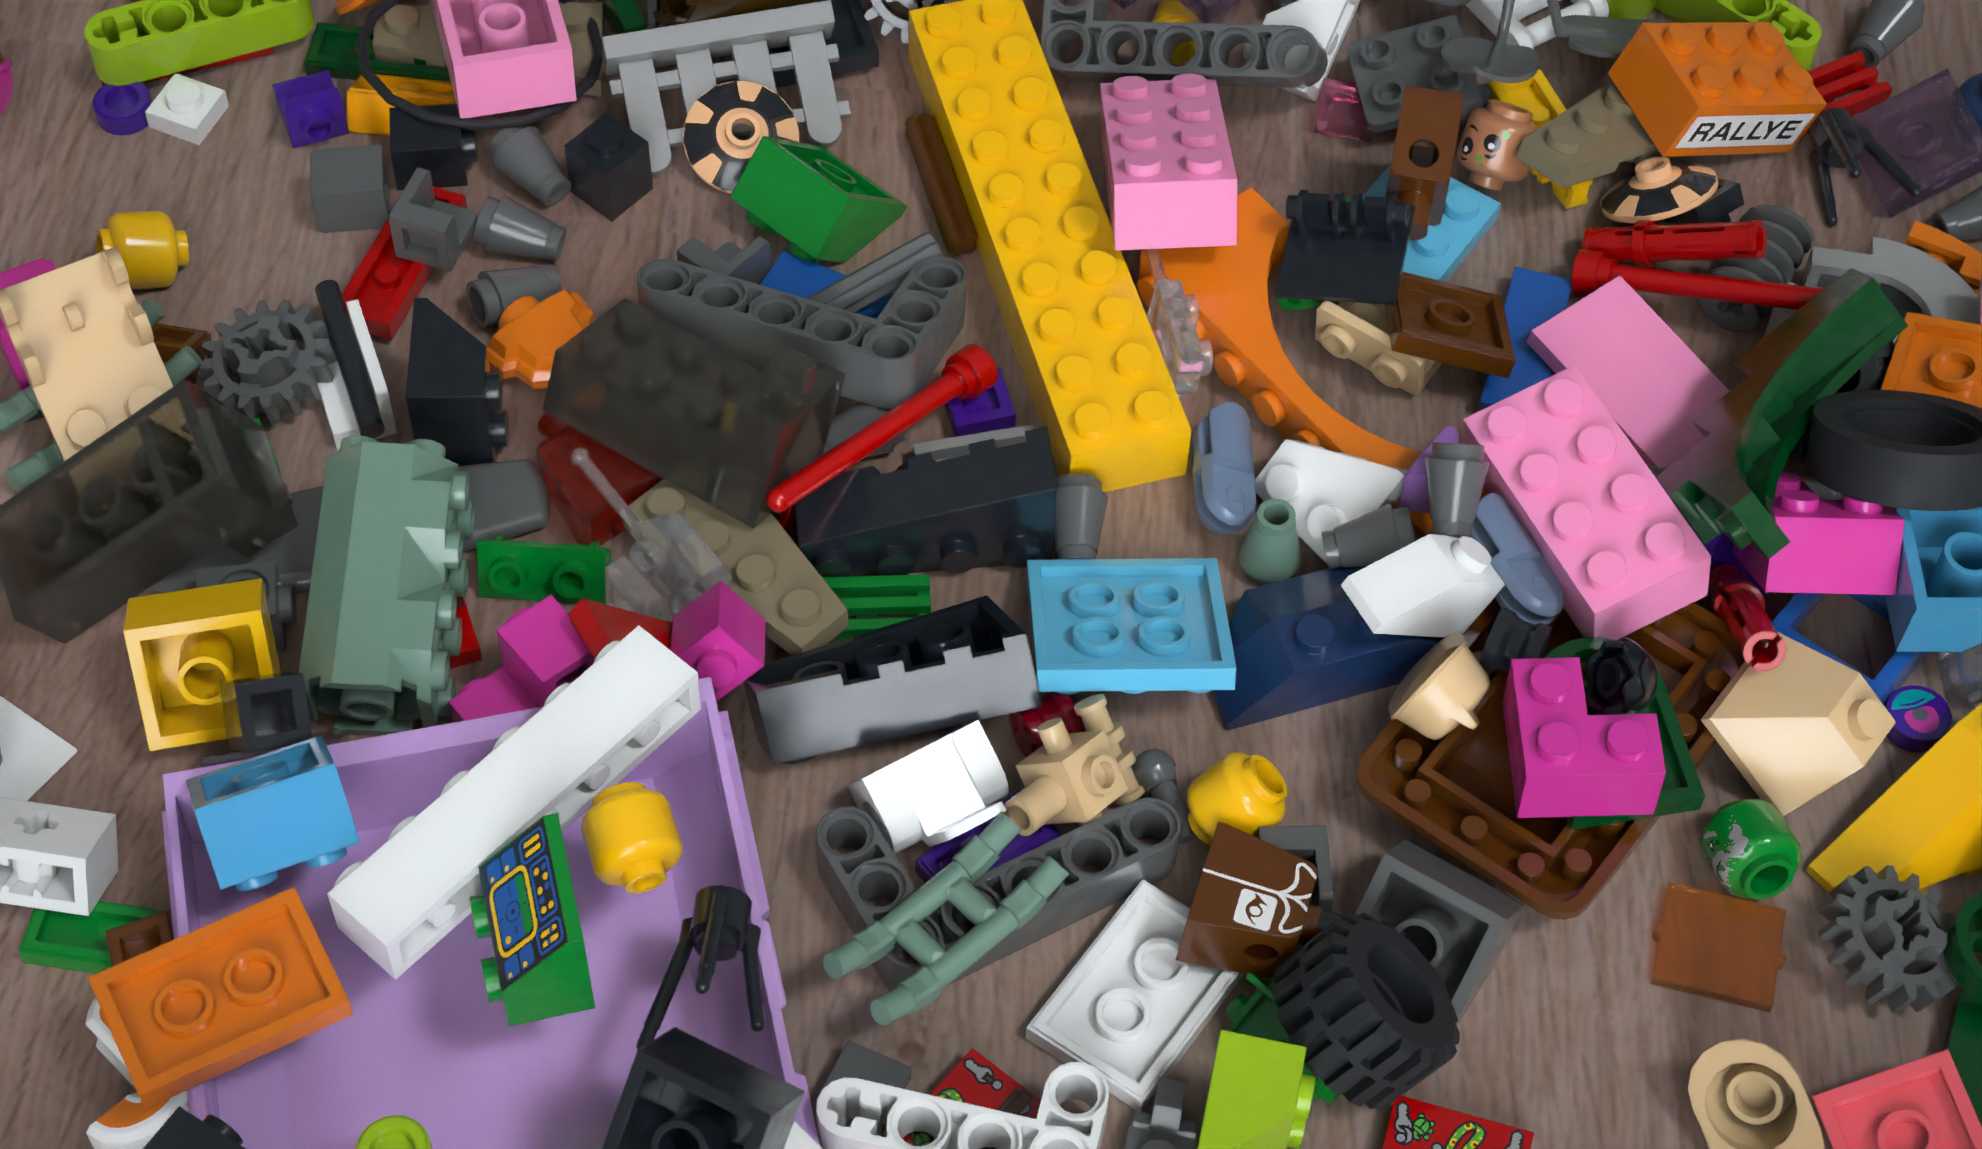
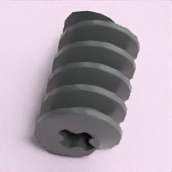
[1698,204,1814,333]

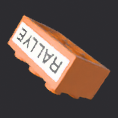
[1608,22,1827,157]

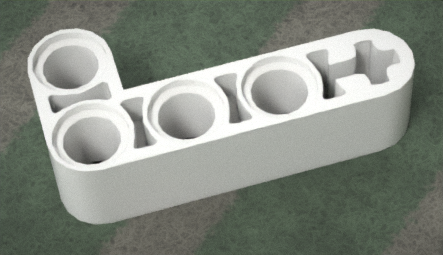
[816,1062,1109,1149]

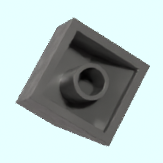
[1356,840,1525,1026]

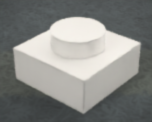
[145,73,229,145]

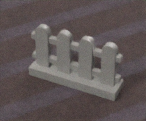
[602,0,851,176]

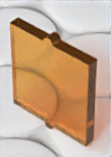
[1651,882,1786,1013]

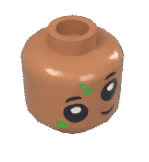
[1456,100,1539,190]

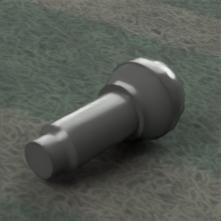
[1131,748,1196,844]

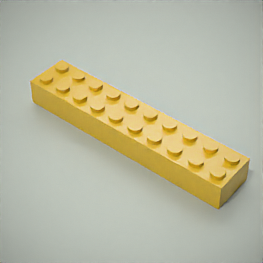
[908,0,1192,492]

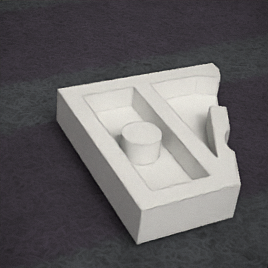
[1255,439,1408,564]

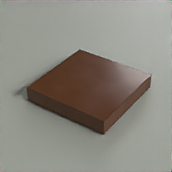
[1384,272,1516,378]

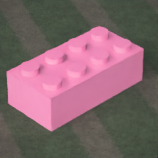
[430,0,577,119]
[1100,73,1237,250]
[1463,365,1711,640]

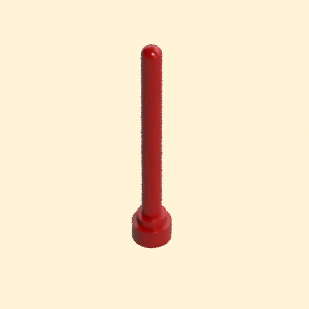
[1572,249,1825,310]
[766,344,998,512]

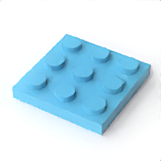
[1026,558,1237,695]

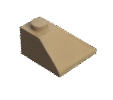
[1701,632,1896,816]

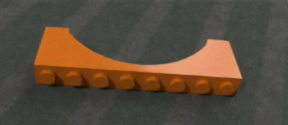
[1137,187,1488,540]

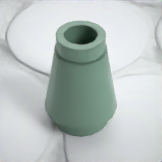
[1238,499,1301,585]

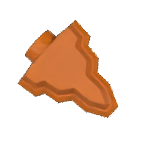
[486,290,618,412]

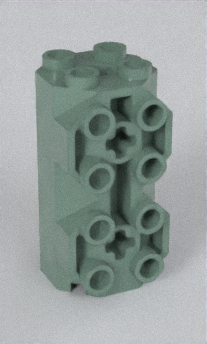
[299,435,475,736]

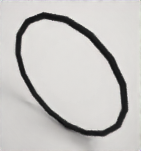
[355,0,603,131]

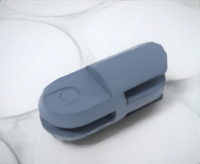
[1191,402,1257,535]
[1458,493,1565,626]

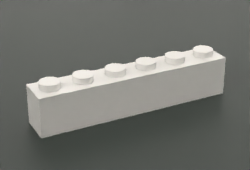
[327,625,701,980]

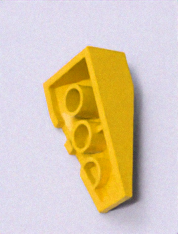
[1806,703,1982,893]

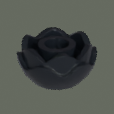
[1585,637,1658,715]

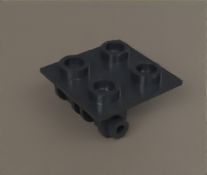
[1274,189,1416,305]

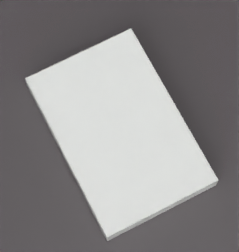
[1026,879,1245,1112]

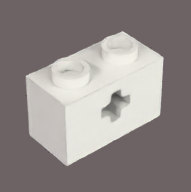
[0,797,119,916]

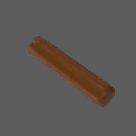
[905,113,978,257]

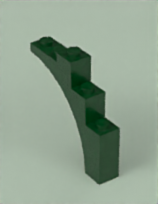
[1655,268,1908,559]

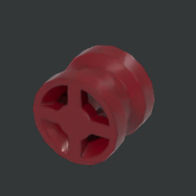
[1009,692,1086,758]

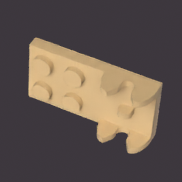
[0,247,214,530]

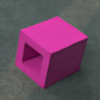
[670,580,766,702]

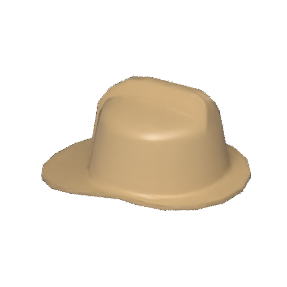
[1388,631,1490,740]
[1688,1038,1825,1149]

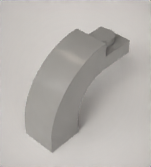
[1799,236,1979,324]

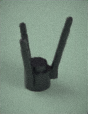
[1808,108,1922,227]
[636,885,764,1050]

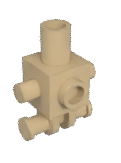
[1004,694,1145,836]

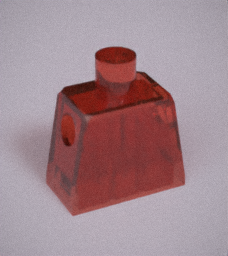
[536,405,680,546]

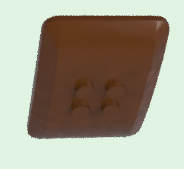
[1355,598,1745,920]

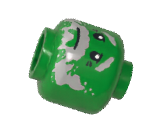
[1700,799,1802,899]

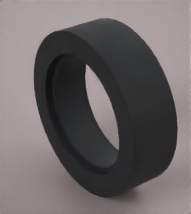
[1806,390,1982,511]

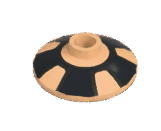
[683,81,799,194]
[1600,157,1718,223]

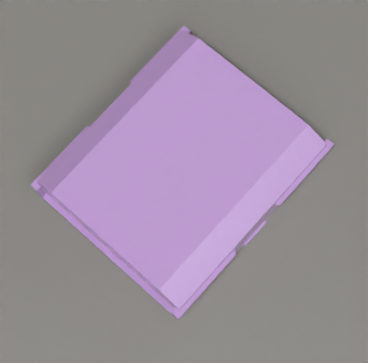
[162,677,820,1149]

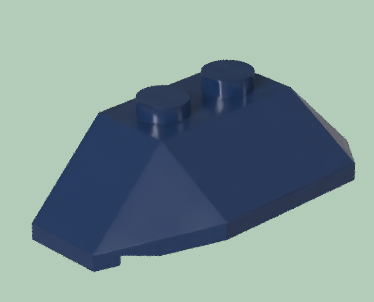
[1210,567,1445,731]

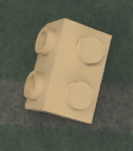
[1315,301,1442,397]

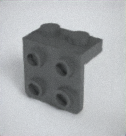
[1347,14,1492,133]

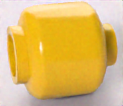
[95,210,189,290]
[1187,752,1288,845]
[581,782,683,894]

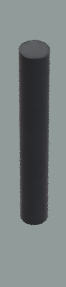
[315,280,385,438]

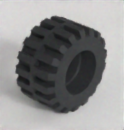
[1272,912,1460,1109]

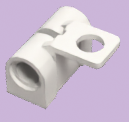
[848,720,1009,854]

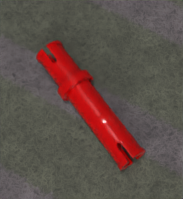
[1582,220,1767,268]
[1708,564,1787,671]

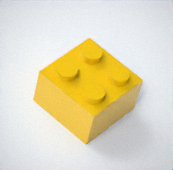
[123,578,281,751]

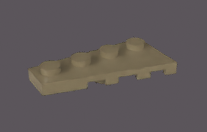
[373,2,604,97]
[1516,81,1658,188]
[622,440,849,655]

